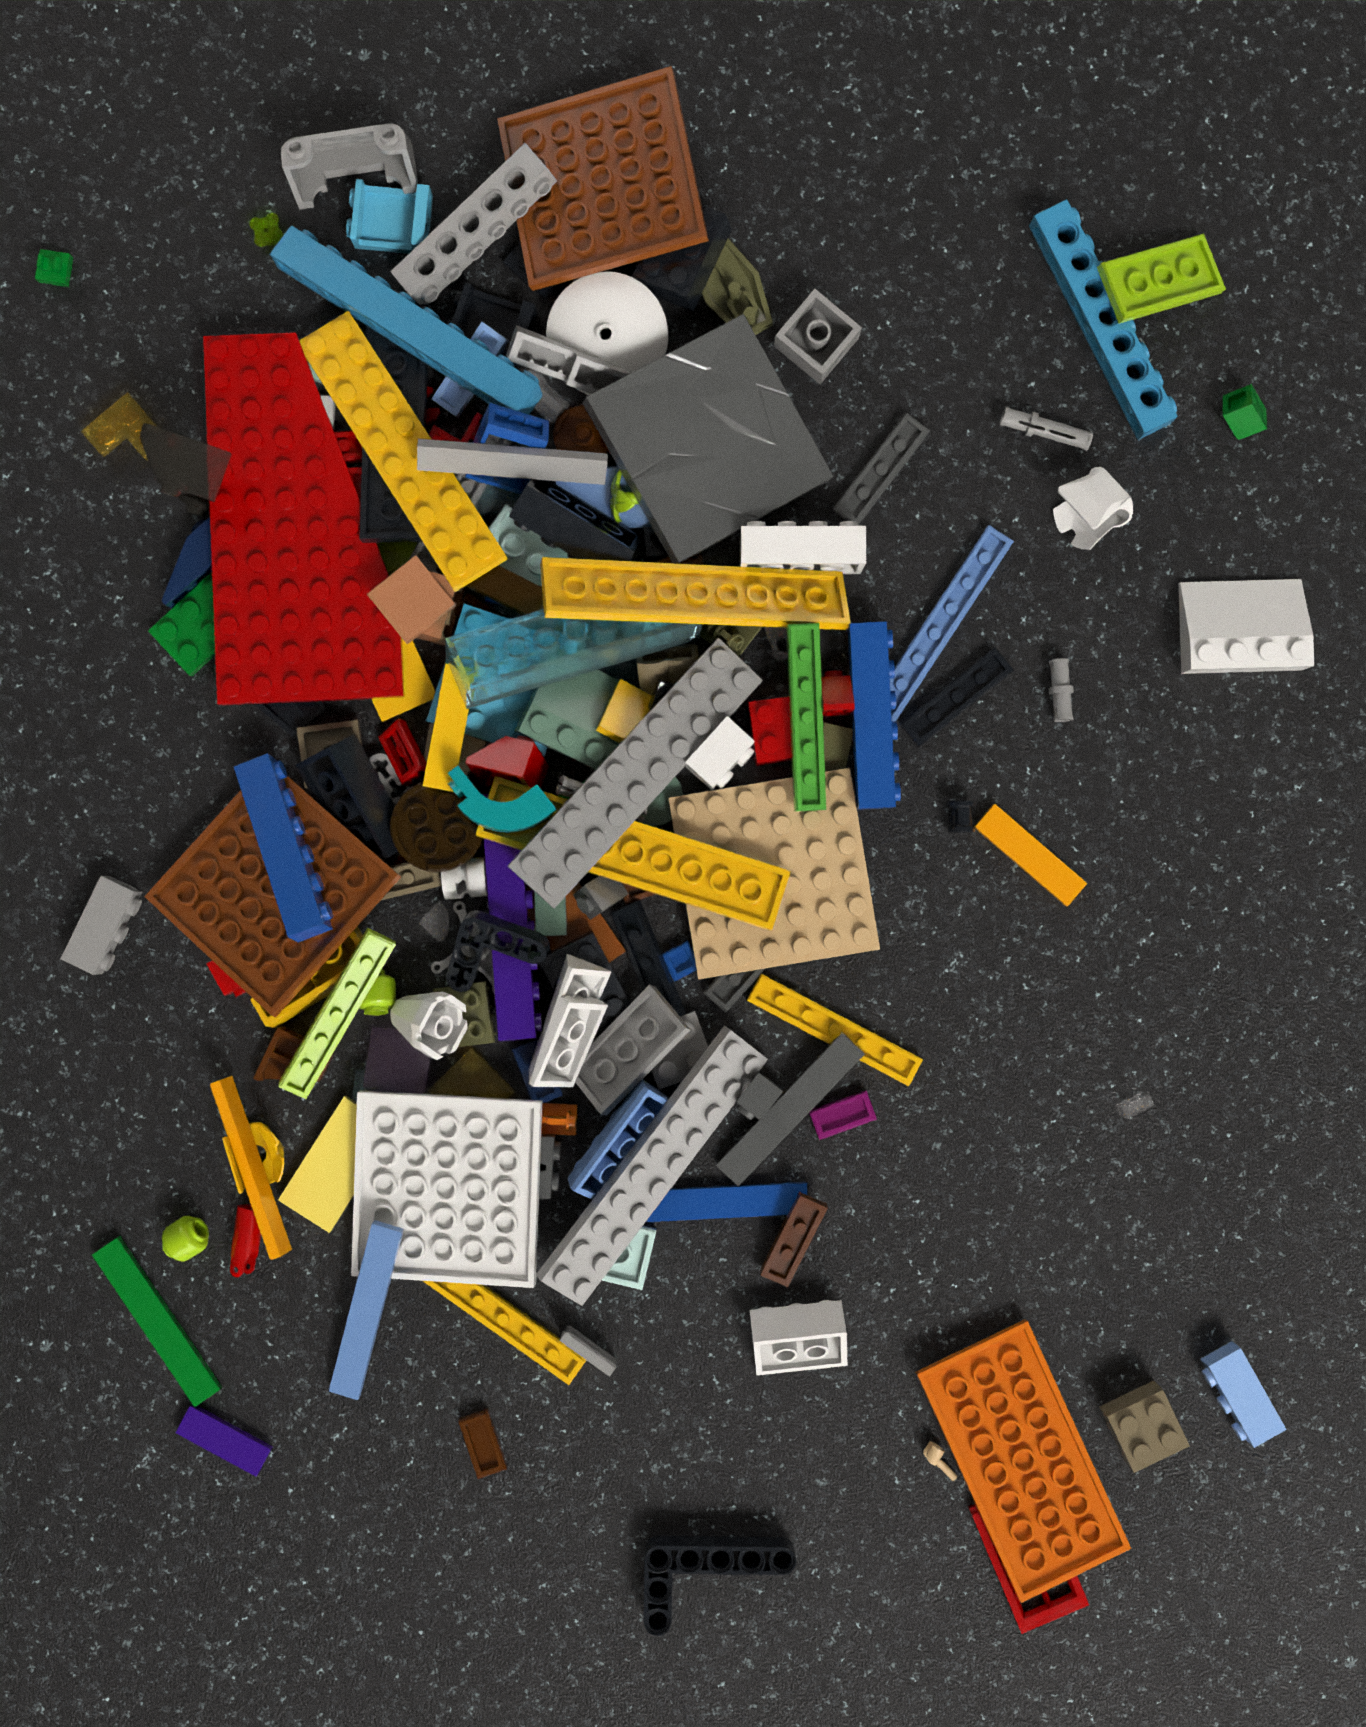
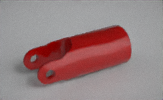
[230,1204,261,1277]

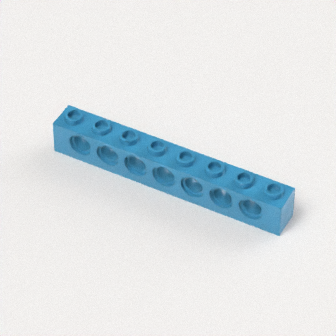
[1029,199,1178,440]

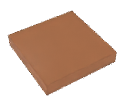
[367,555,456,644]

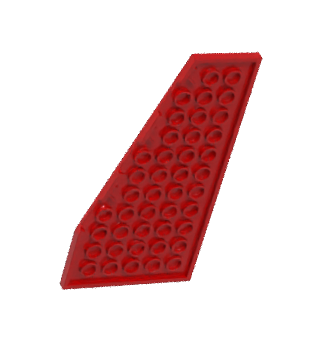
[203,332,405,705]

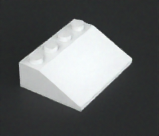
[1178,579,1314,674]

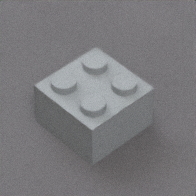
[774,289,862,384]

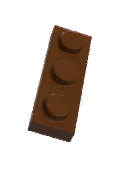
[760,1192,828,1287]

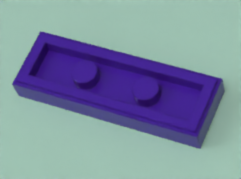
[176,1404,273,1477]

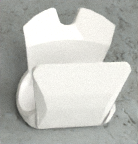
[1053,467,1133,550]

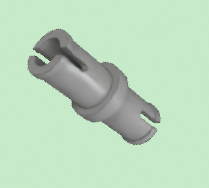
[1049,658,1074,722]

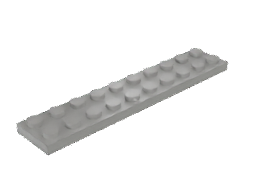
[507,638,763,909]
[536,1025,768,1306]

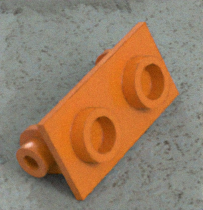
[541,1103,577,1135]

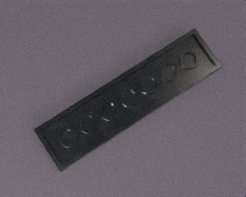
[359,305,428,543]

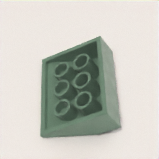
[514,648,620,771]

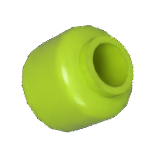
[360,970,396,1016]
[162,1215,209,1262]

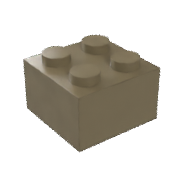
[1099,1381,1190,1473]

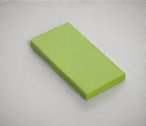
[1097,234,1226,324]

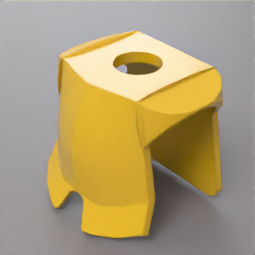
[222,1122,284,1194]

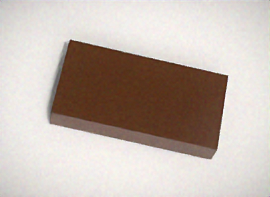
[458,1408,508,1479]

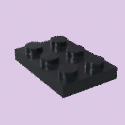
[540,930,630,1031]

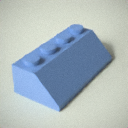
[568,1079,669,1200]

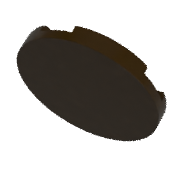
[390,782,483,873]

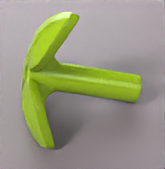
[610,469,639,523]

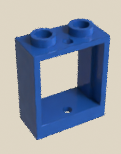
[465,402,549,494]

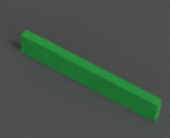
[92,1236,222,1407]

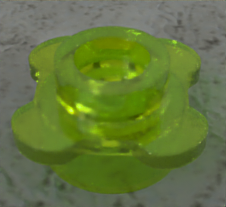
[249,213,284,247]

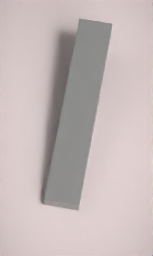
[506,325,632,394]

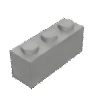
[61,876,142,975]

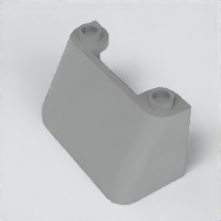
[281,124,418,210]

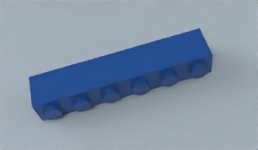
[847,622,901,810]
[234,753,333,943]

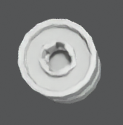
[441,857,488,900]

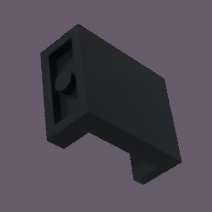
[446,282,538,370]

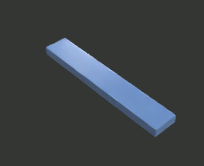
[329,1220,404,1400]

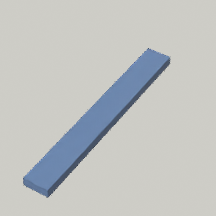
[890,525,1014,721]

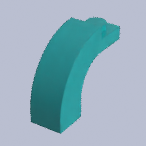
[448,766,557,833]

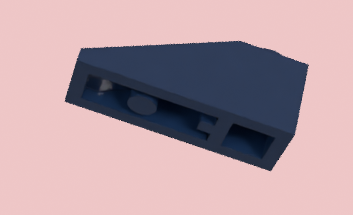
[161,517,212,609]

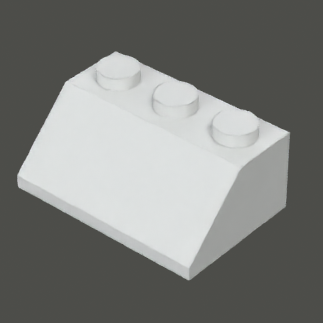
[750,1300,848,1375]

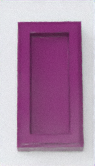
[809,1090,877,1140]

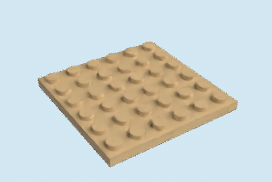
[669,768,880,979]

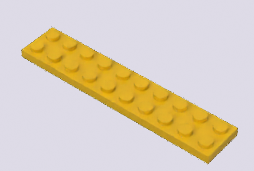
[299,310,508,592]
[540,557,851,630]
[475,776,791,931]

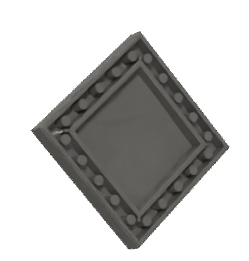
[582,314,834,564]

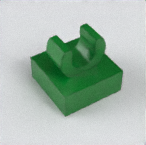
[35,249,73,287]

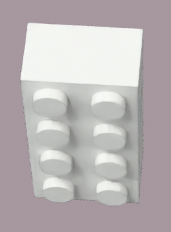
[739,521,866,574]

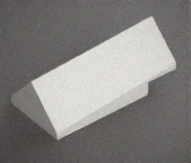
[528,954,611,1087]

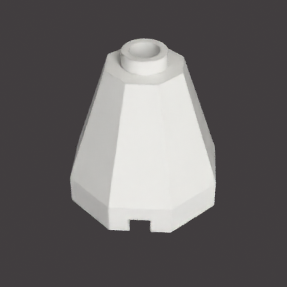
[390,992,468,1060]

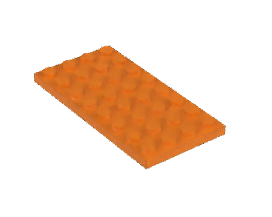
[915,1319,1132,1603]

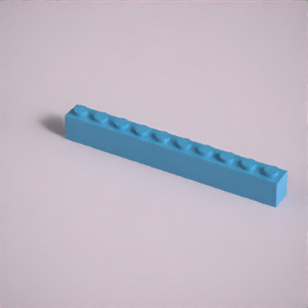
[270,225,543,415]

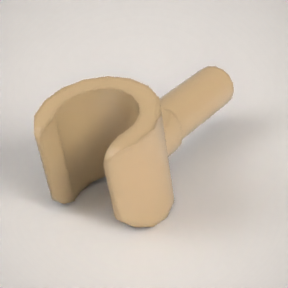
[923,1441,957,1481]

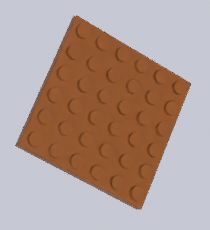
[497,66,709,291]
[144,776,401,1017]

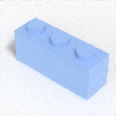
[1200,1341,1286,1448]

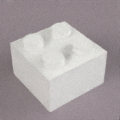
[685,716,755,791]

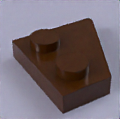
[253,1025,335,1082]

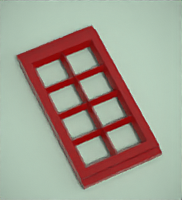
[968,1504,1089,1634]

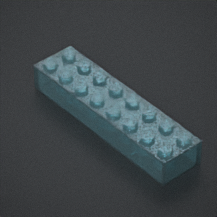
[445,609,702,709]

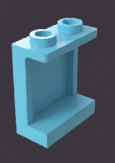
[346,179,433,254]

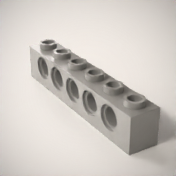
[390,143,557,305]

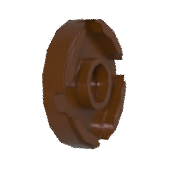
[553,405,609,454]

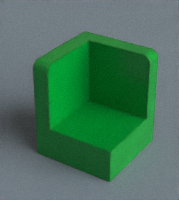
[1223,384,1267,440]

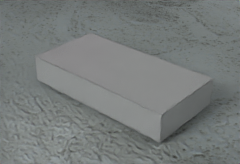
[559,1325,617,1377]

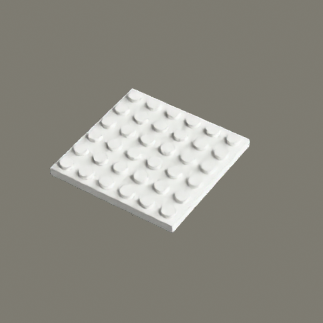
[351,1090,542,1288]

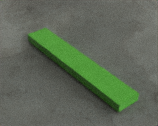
[787,623,826,811]

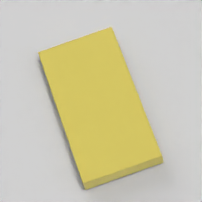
[278,1096,357,1233]

